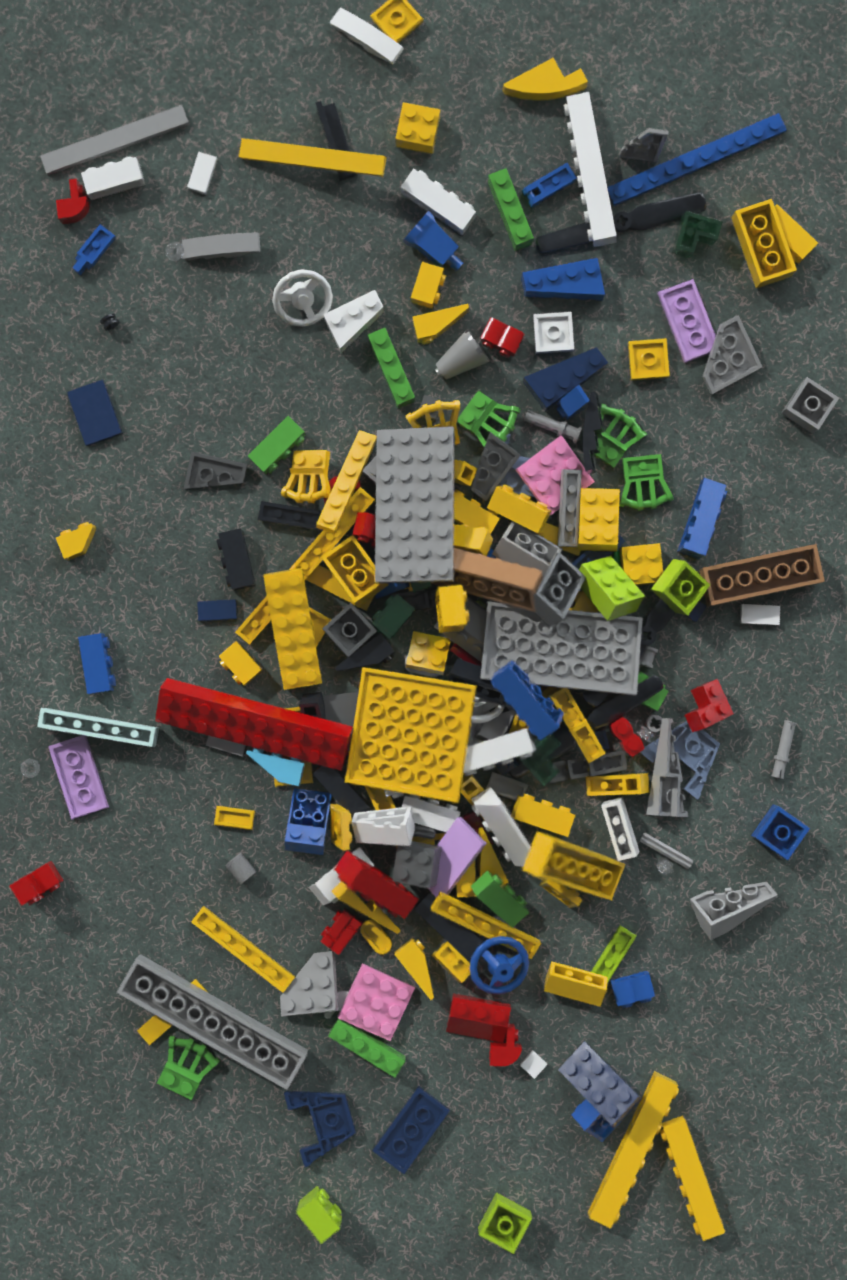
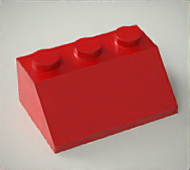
[446,993,511,1043]

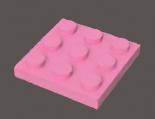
[515,435,594,516]
[337,963,415,1041]

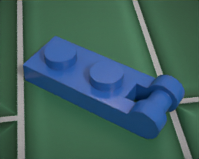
[522,163,577,208]

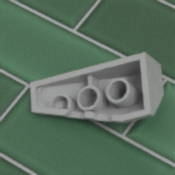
[619,128,669,162]
[690,882,778,940]

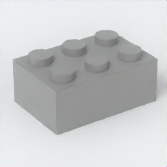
[492,521,562,577]

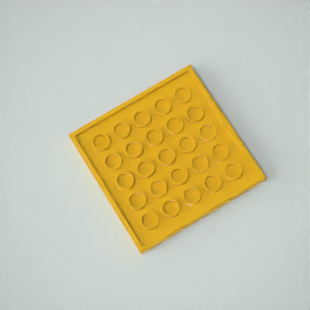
[345,667,477,803]

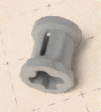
[639,646,658,668]

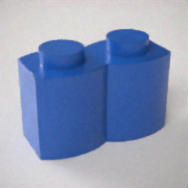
[610,971,655,1008]

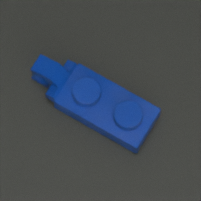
[72,224,116,276]

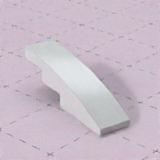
[330,8,404,64]

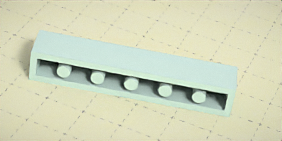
[37,708,159,747]

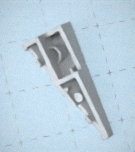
[646,718,688,817]

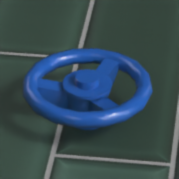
[469,936,529,995]

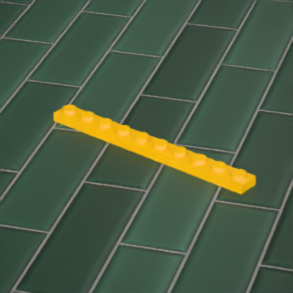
[235,487,375,645]

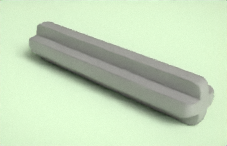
[640,833,693,869]

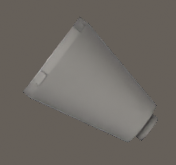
[435,329,489,380]

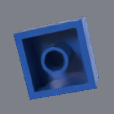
[751,805,810,860]

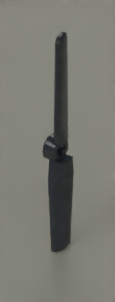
[536,192,706,253]
[582,566,700,707]
[509,675,664,780]

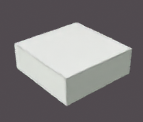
[520,1050,548,1079]

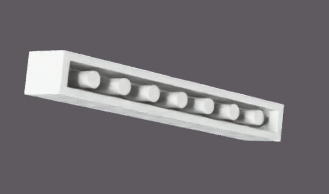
[564,92,616,247]
[384,728,536,799]

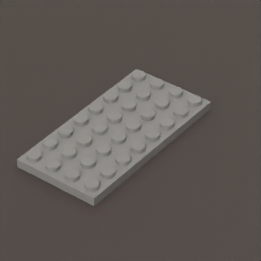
[375,427,454,583]
[480,602,643,695]

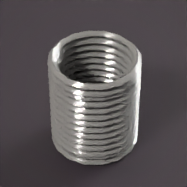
[225,853,256,884]

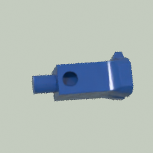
[402,211,463,271]

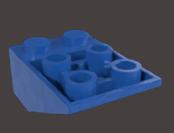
[285,788,332,855]

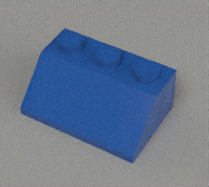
[572,1098,641,1142]

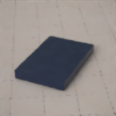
[67,379,123,446]

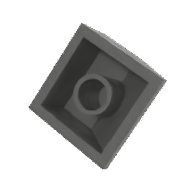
[322,603,377,657]

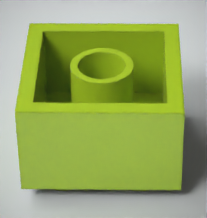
[651,559,710,616]
[296,1186,342,1244]
[478,1192,532,1254]

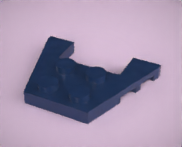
[284,1091,356,1167]

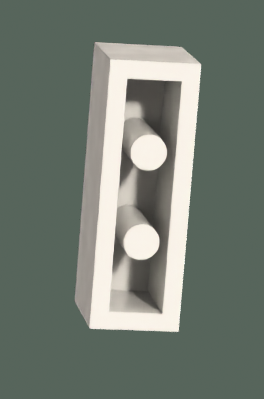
[81,157,145,200]
[402,794,461,832]
[601,797,640,861]

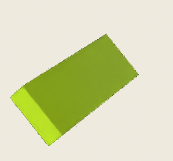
[591,925,637,983]

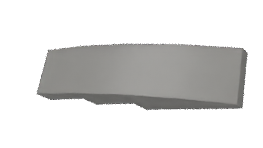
[182,232,260,260]

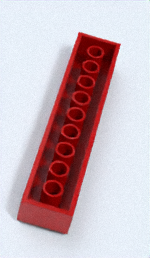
[155,678,353,770]

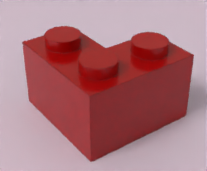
[684,679,734,732]
[9,861,64,906]

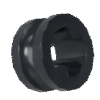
[100,313,120,331]

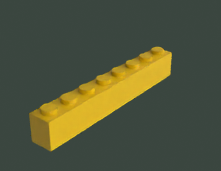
[588,1071,679,1229]

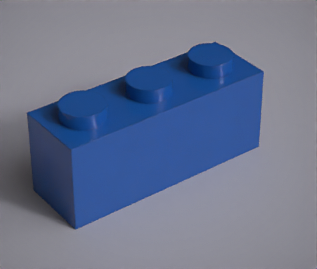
[78,633,116,694]

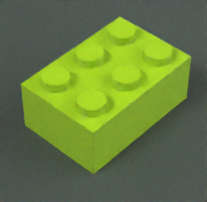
[579,556,645,621]

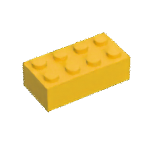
[731,199,797,288]

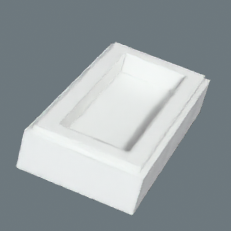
[187,152,217,195]
[740,604,780,625]

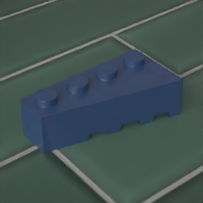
[523,347,608,412]

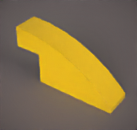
[503,58,588,100]

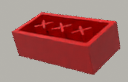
[334,850,418,919]

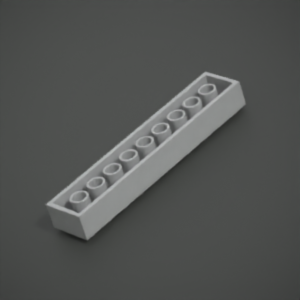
[117,954,308,1090]

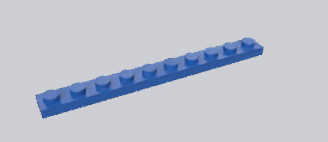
[607,113,787,206]

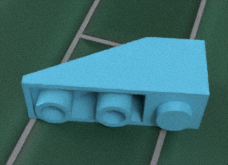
[246,747,305,786]

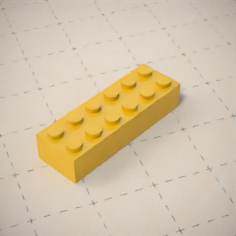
[263,568,322,690]
[523,832,626,900]

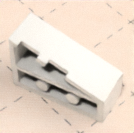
[323,290,384,353]
[352,806,415,846]
[309,847,374,905]

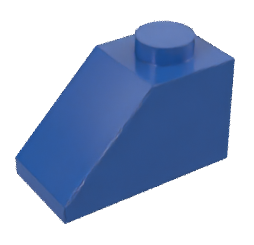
[556,385,590,420]

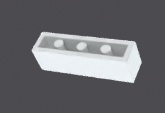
[401,169,476,235]

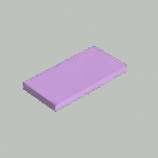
[657,279,716,363]
[48,735,109,820]
[428,817,487,897]

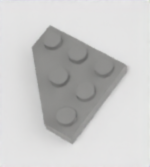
[702,315,762,394]
[280,951,338,1017]

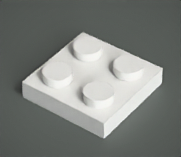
[533,312,574,354]

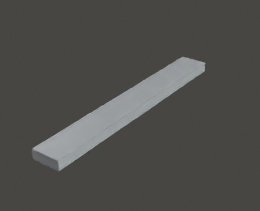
[40,105,189,175]

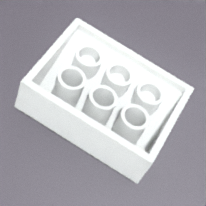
[471,786,531,867]

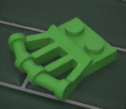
[457,391,521,447]
[593,404,647,468]
[619,454,674,511]
[157,1036,220,1100]

